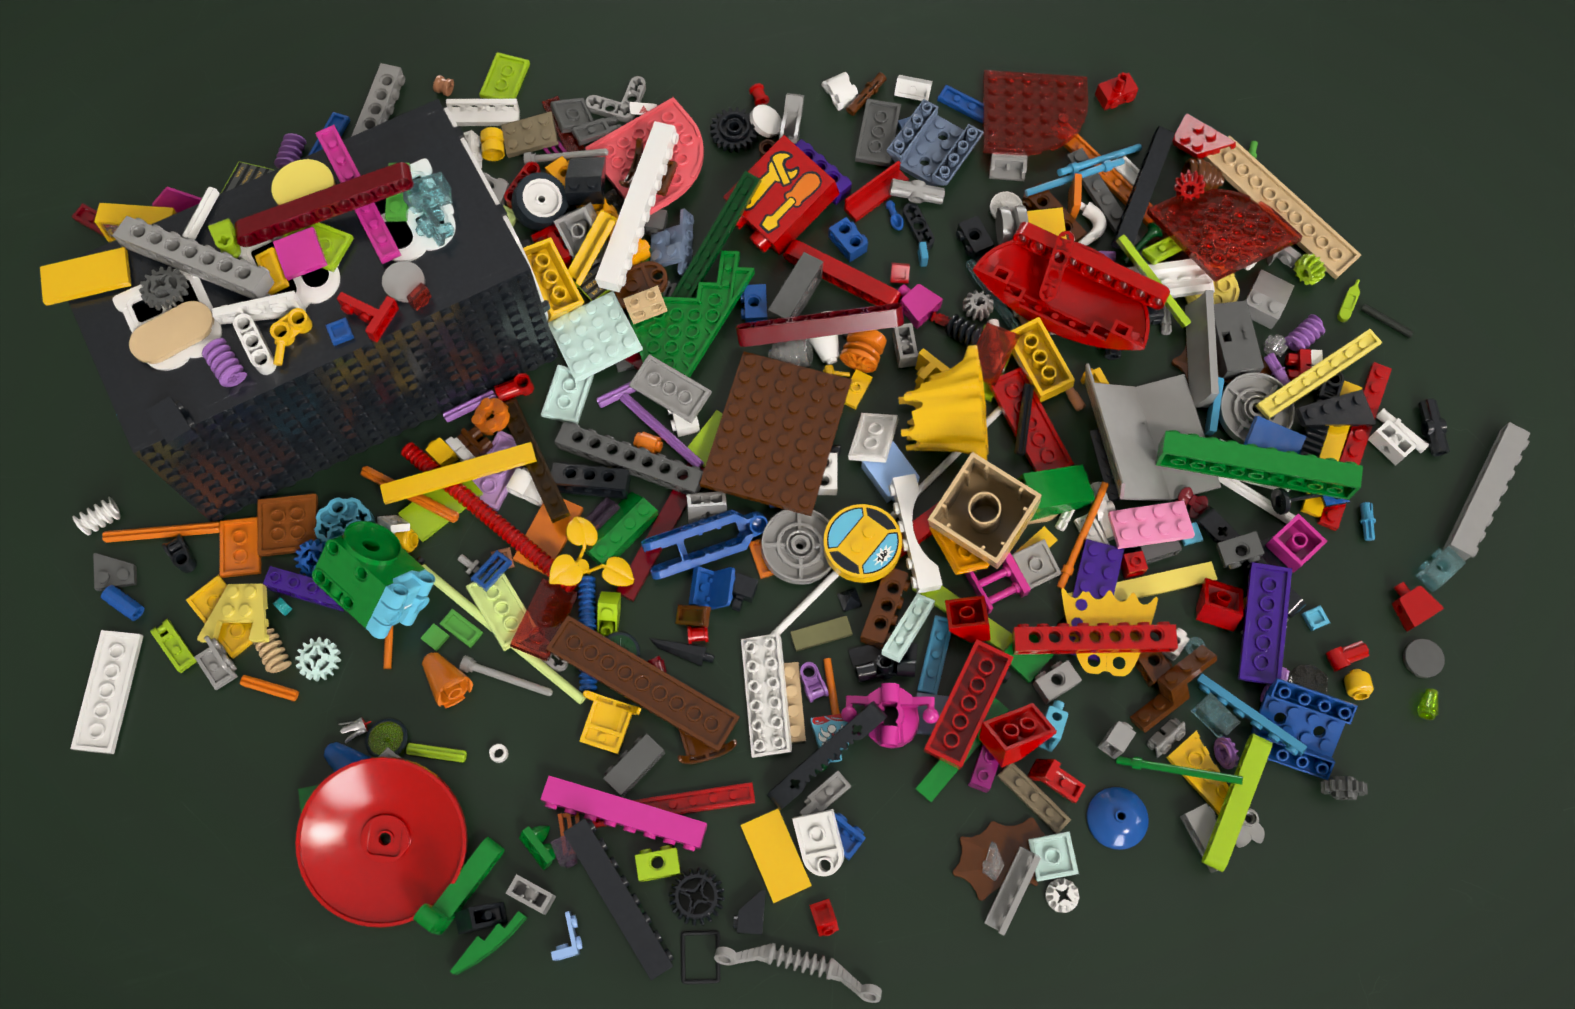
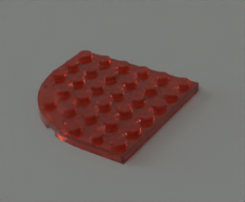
[983,70,1088,155]
[1146,189,1303,282]

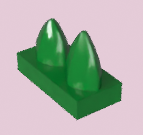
[519,825,559,871]

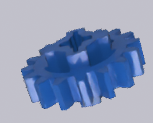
[294,539,326,578]

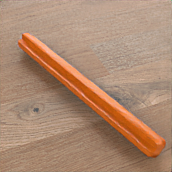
[360,466,459,523]
[102,522,220,543]

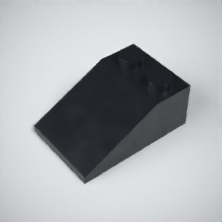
[565,157,606,206]

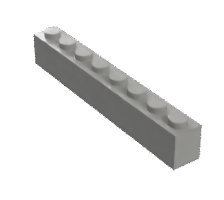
[1443,422,1530,561]

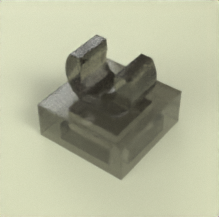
[605,189,624,210]

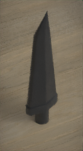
[649,638,715,666]

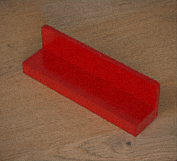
[844,161,909,223]

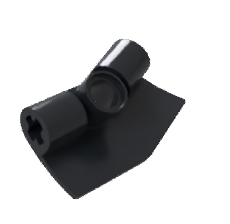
[849,643,917,683]

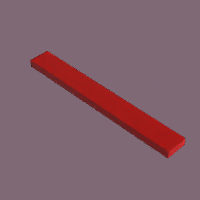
[592,782,755,828]

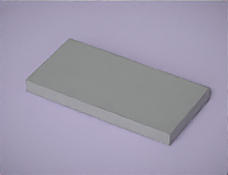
[629,354,712,424]

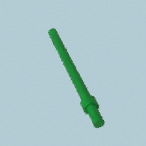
[1116,756,1243,785]

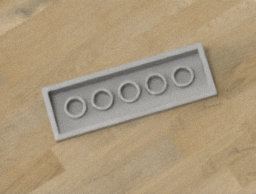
[1185,290,1219,408]

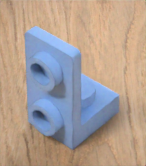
[551,911,583,961]

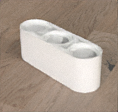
[233,314,276,375]

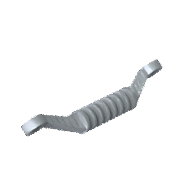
[714,943,882,1003]

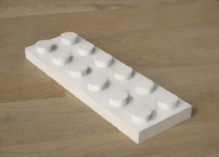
[70,630,143,754]

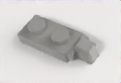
[799,771,851,816]

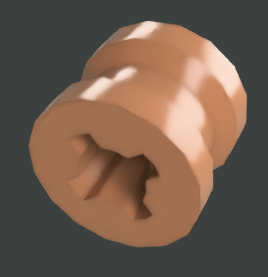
[433,75,454,96]

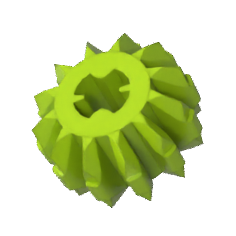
[1293,253,1327,285]

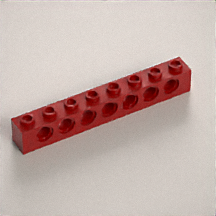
[1012,621,1178,655]

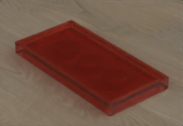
[510,578,579,661]

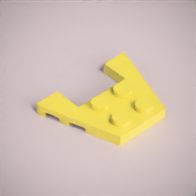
[197,584,269,643]

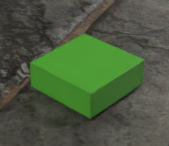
[420,623,450,652]

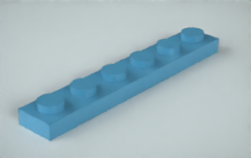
[1197,674,1307,756]

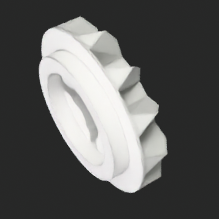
[1046,878,1080,913]

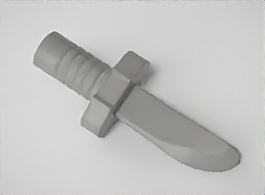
[458,554,486,578]

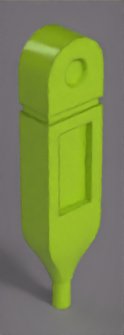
[1337,279,1360,322]

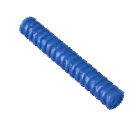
[578,576,597,692]

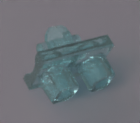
[415,204,454,247]

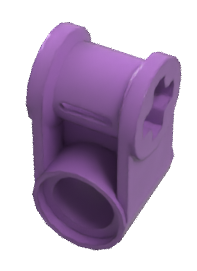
[800,662,829,703]

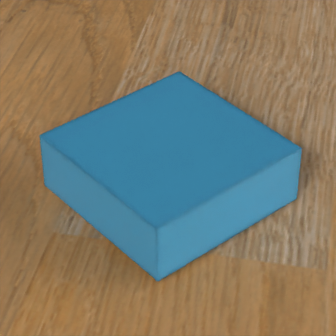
[917,242,929,267]

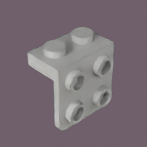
[195,635,238,690]

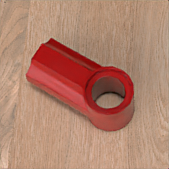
[494,373,534,401]
[1325,641,1369,672]

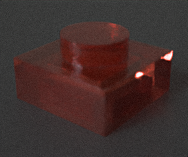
[406,283,432,311]

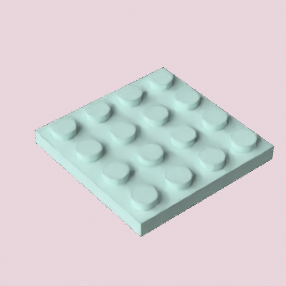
[548,291,643,383]

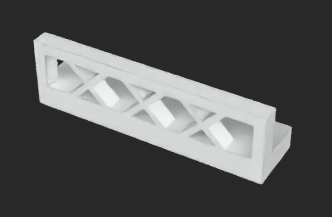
[446,99,520,126]

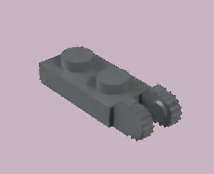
[572,116,622,146]

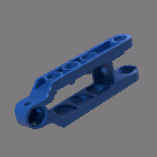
[641,509,768,579]

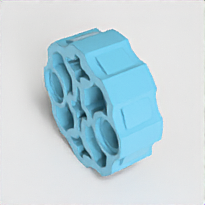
[314,497,376,543]

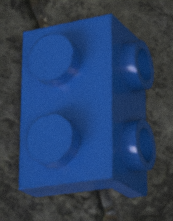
[834,812,866,861]

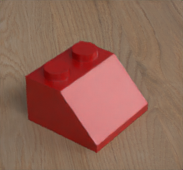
[1196,578,1243,632]
[945,595,991,643]

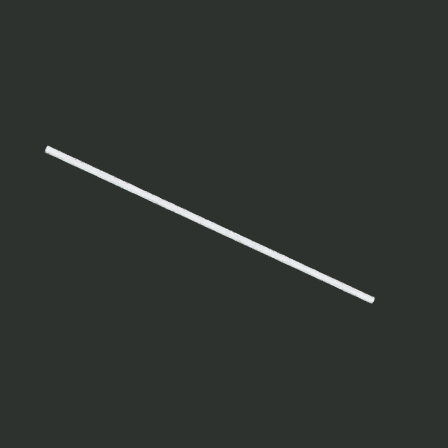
[770,406,1002,634]

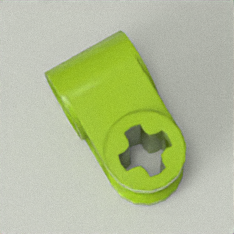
[208,218,241,258]

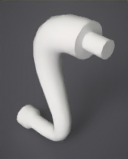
[1078,202,1107,246]

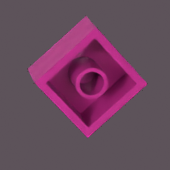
[1265,513,1327,573]

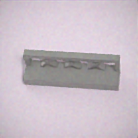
[984,846,1041,936]

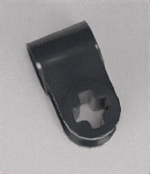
[162,534,197,573]

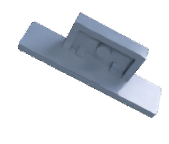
[665,209,694,276]

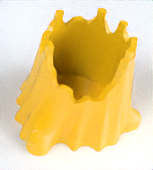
[898,345,989,460]

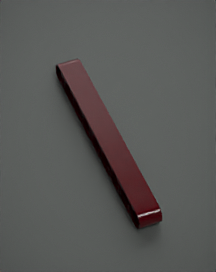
[234,162,414,247]
[736,303,904,347]

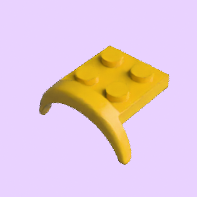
[579,690,641,755]

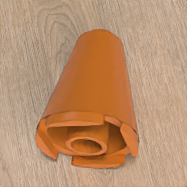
[422,653,473,708]

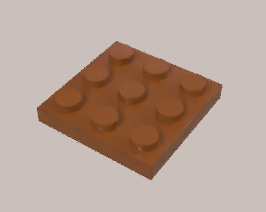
[258,494,318,557]

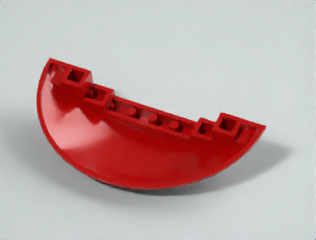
[973,239,1150,350]

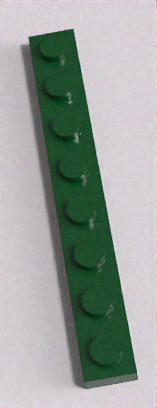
[671,171,762,298]

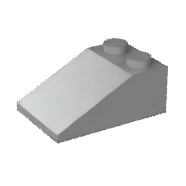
[554,202,608,265]
[1245,269,1294,329]

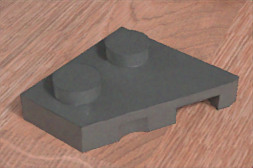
[93,553,137,591]

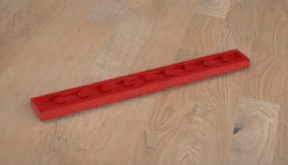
[1317,362,1392,531]

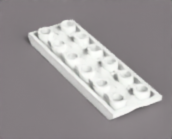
[1127,257,1215,298]
[741,633,792,758]

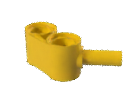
[270,308,312,366]

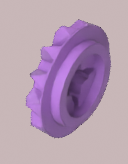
[1214,736,1239,769]

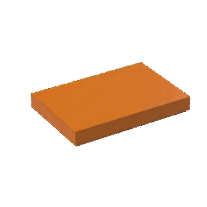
[220,517,261,578]

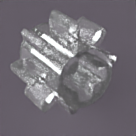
[1263,334,1288,357]

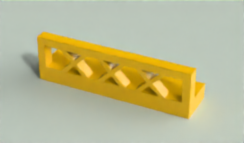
[568,209,617,286]

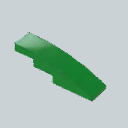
[450,911,528,975]

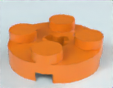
[471,398,510,435]

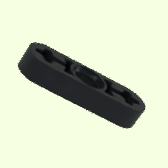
[903,203,935,250]

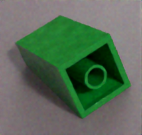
[1017,464,1095,521]

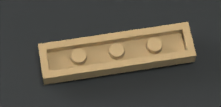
[784,662,806,743]

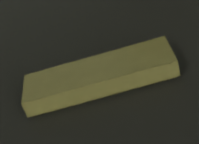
[790,616,853,652]

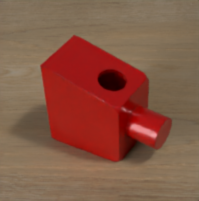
[1392,581,1444,632]

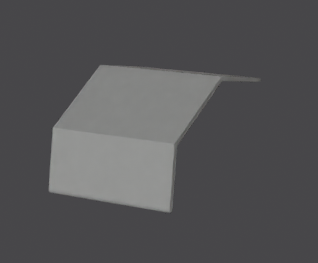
[1085,364,1221,501]

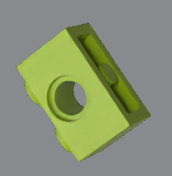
[635,845,681,882]

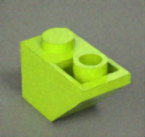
[597,591,621,637]

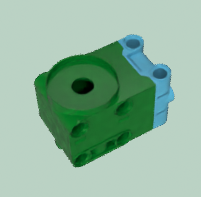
[312,521,435,639]

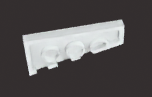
[212,291,306,325]

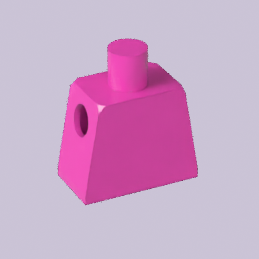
[898,284,943,329]

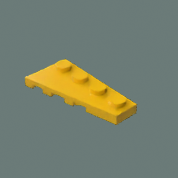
[1166,730,1229,815]

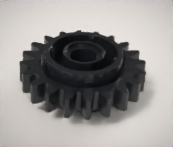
[710,107,758,153]

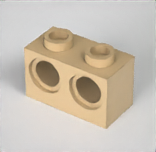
[623,285,668,324]

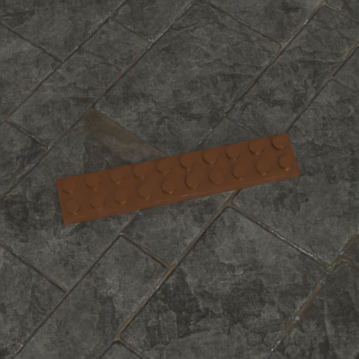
[546,616,740,753]

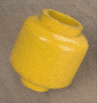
[395,528,419,553]
[1344,669,1374,700]

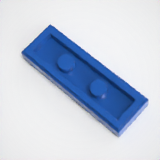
[937,85,991,124]

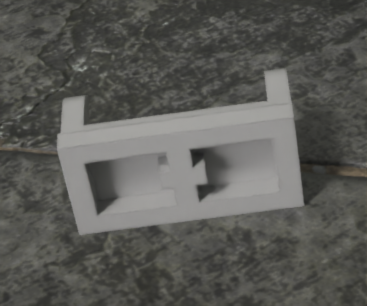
[989,152,1027,181]

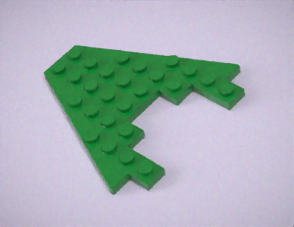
[626,249,755,378]

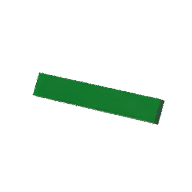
[915,698,1009,802]

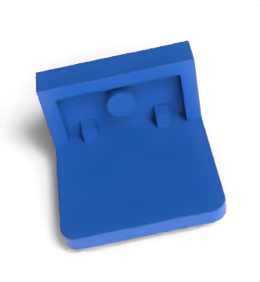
[688,566,735,610]

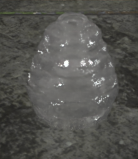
[768,338,813,367]

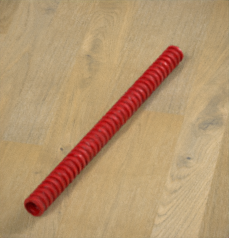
[401,442,577,593]

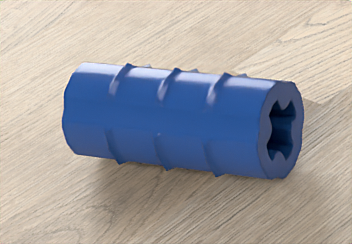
[101,585,145,621]

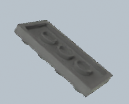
[855,99,901,167]

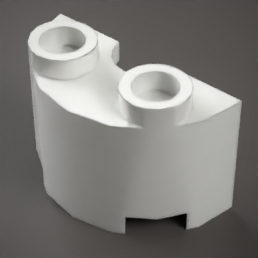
[821,72,858,111]

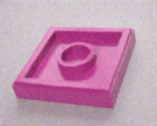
[273,226,328,281]

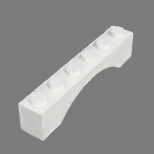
[889,474,943,594]

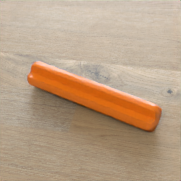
[240,675,299,701]

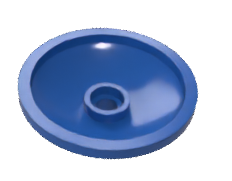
[1086,787,1149,850]

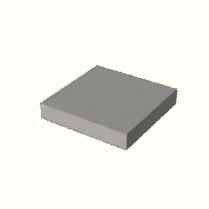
[1012,539,1062,589]

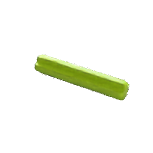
[406,743,467,763]

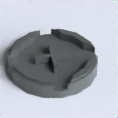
[1403,639,1445,679]

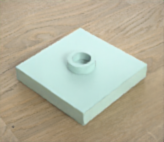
[1028,832,1079,882]

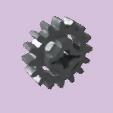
[139,266,189,310]
[1320,776,1368,800]

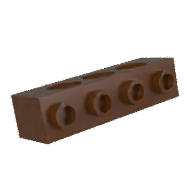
[1022,182,1087,242]
[860,568,911,649]
[1135,633,1173,687]

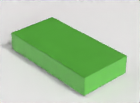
[439,609,483,648]

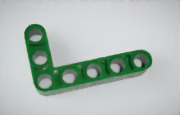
[413,837,505,935]

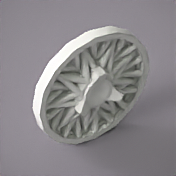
[990,191,1023,219]

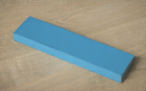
[917,615,951,695]

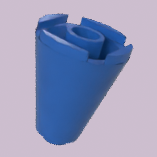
[324,742,371,772]

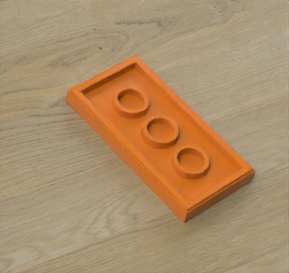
[513,499,584,575]

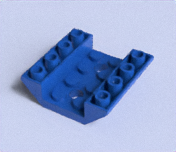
[1251,678,1358,780]

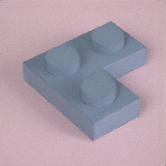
[650,230,685,267]

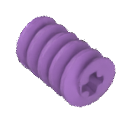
[274,133,307,169]
[1284,314,1325,352]
[202,338,247,387]

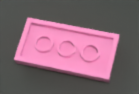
[1108,501,1195,549]

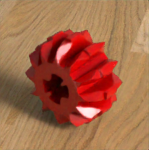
[1174,169,1206,201]

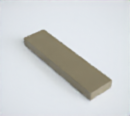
[997,763,1071,834]

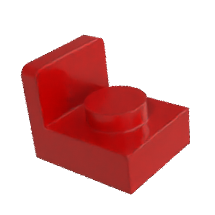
[809,899,839,937]

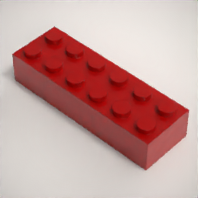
[923,639,1014,769]

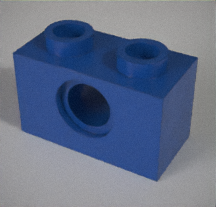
[741,284,767,323]

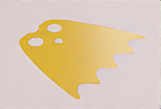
[1061,588,1158,676]

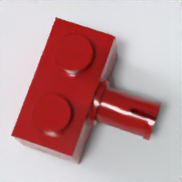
[1095,72,1139,110]

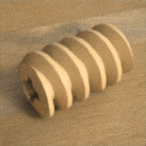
[253,628,292,673]

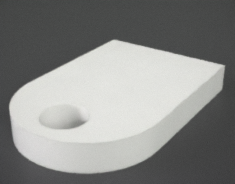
[792,809,844,876]

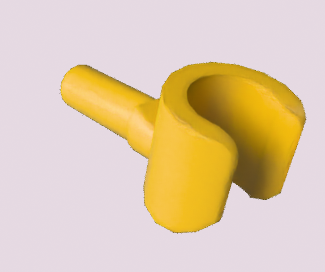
[823,365,850,377]

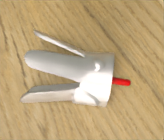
[338,717,371,743]

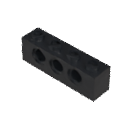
[551,462,631,499]

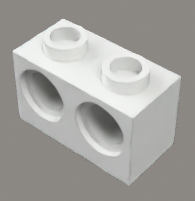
[818,453,837,495]

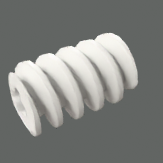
[73,496,121,536]

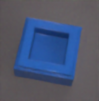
[326,317,354,346]

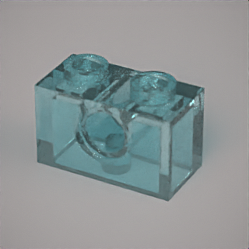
[403,172,453,214]
[1415,546,1466,593]
[1191,693,1240,738]

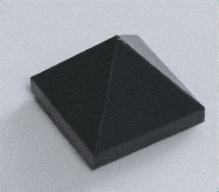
[837,588,862,612]

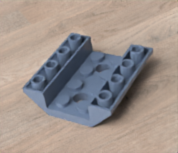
[887,99,984,186]

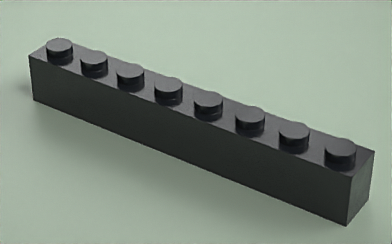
[563,818,674,981]

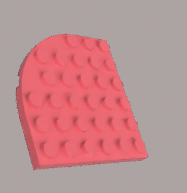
[585,97,704,215]

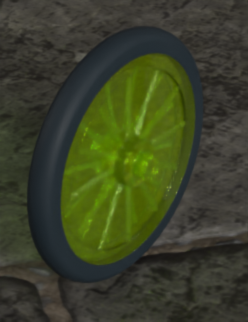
[365,719,408,757]

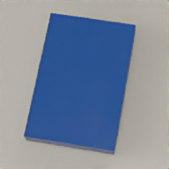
[1243,416,1306,454]

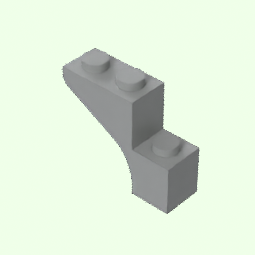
[779,93,804,144]

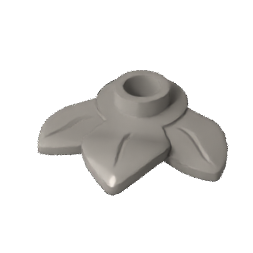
[1235,808,1265,848]

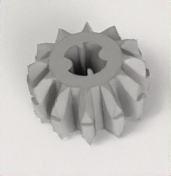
[963,290,994,322]

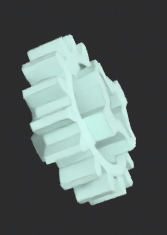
[295,637,341,681]

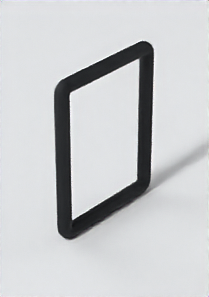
[681,930,721,984]

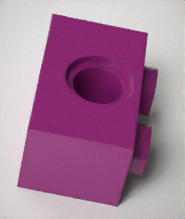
[968,744,999,793]

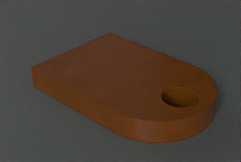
[615,261,668,309]

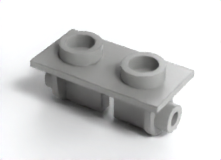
[1147,718,1186,758]

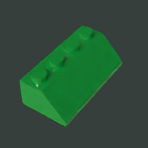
[578,492,658,570]

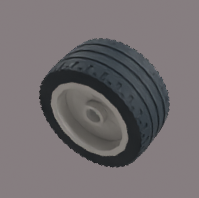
[511,172,568,231]

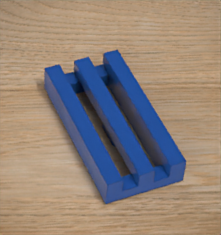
[471,550,512,592]

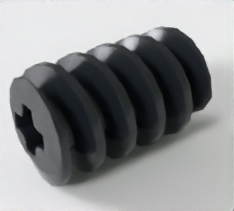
[945,314,987,349]

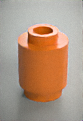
[633,432,663,454]

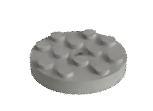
[1219,372,1295,444]
[761,510,831,585]

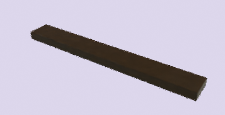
[505,398,570,523]

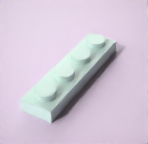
[882,594,935,663]

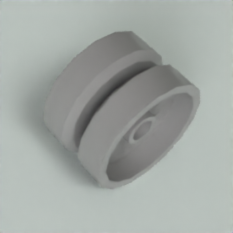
[996,205,1028,245]

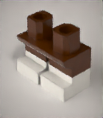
[446,426,494,461]

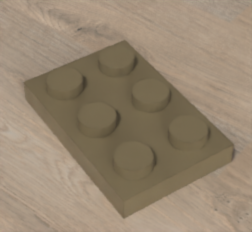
[501,111,559,158]

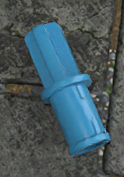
[1360,502,1376,541]

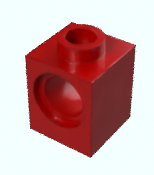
[1120,551,1148,579]

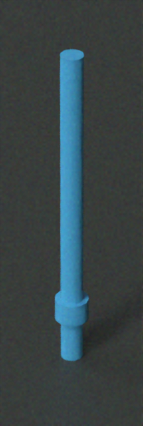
[1057,144,1142,176]
[1025,157,1125,197]

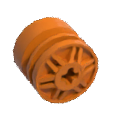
[840,330,887,373]

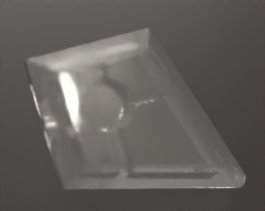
[982,842,1004,881]

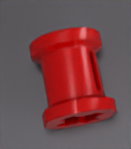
[749,83,769,106]
[687,626,709,644]

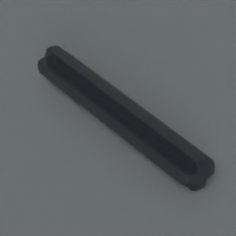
[1014,384,1034,456]

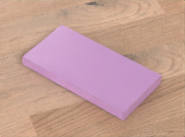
[472,431,522,511]

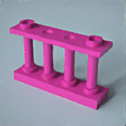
[964,553,1031,614]

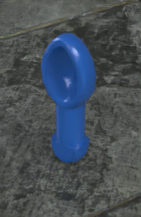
[886,200,904,231]

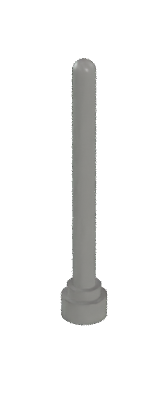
[524,149,609,164]
[459,655,553,696]

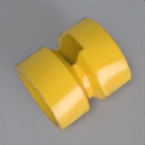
[480,127,505,161]

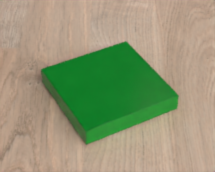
[1003,634,1054,683]

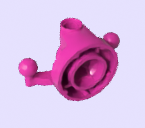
[841,683,939,749]

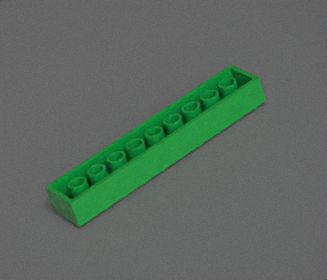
[1156,430,1363,500]

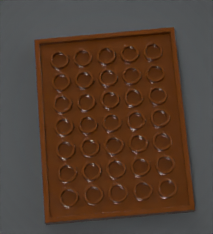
[700,351,852,516]

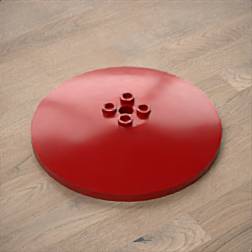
[295,756,467,927]

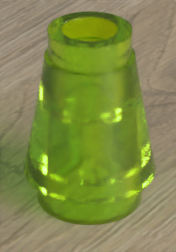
[1417,689,1438,720]

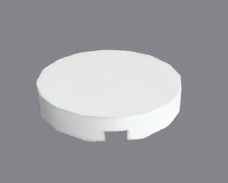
[750,105,782,138]

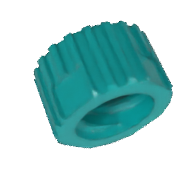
[273,597,292,616]

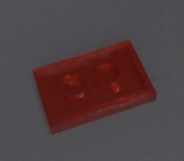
[976,323,1020,387]

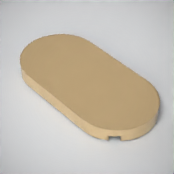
[129,301,214,364]

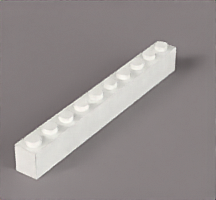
[595,121,679,292]

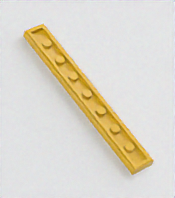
[1300,381,1362,518]
[380,442,537,505]

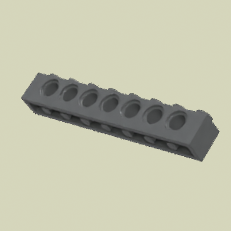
[554,422,703,495]

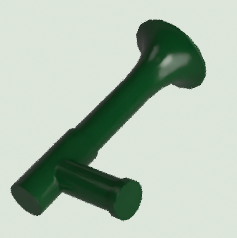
[1120,223,1163,265]

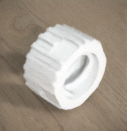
[489,743,509,763]

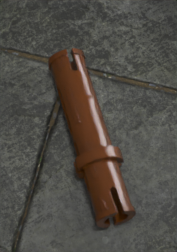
[846,72,887,116]

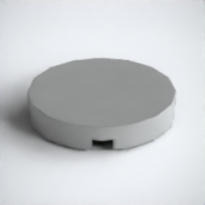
[382,261,426,302]

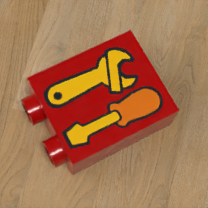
[723,135,840,255]

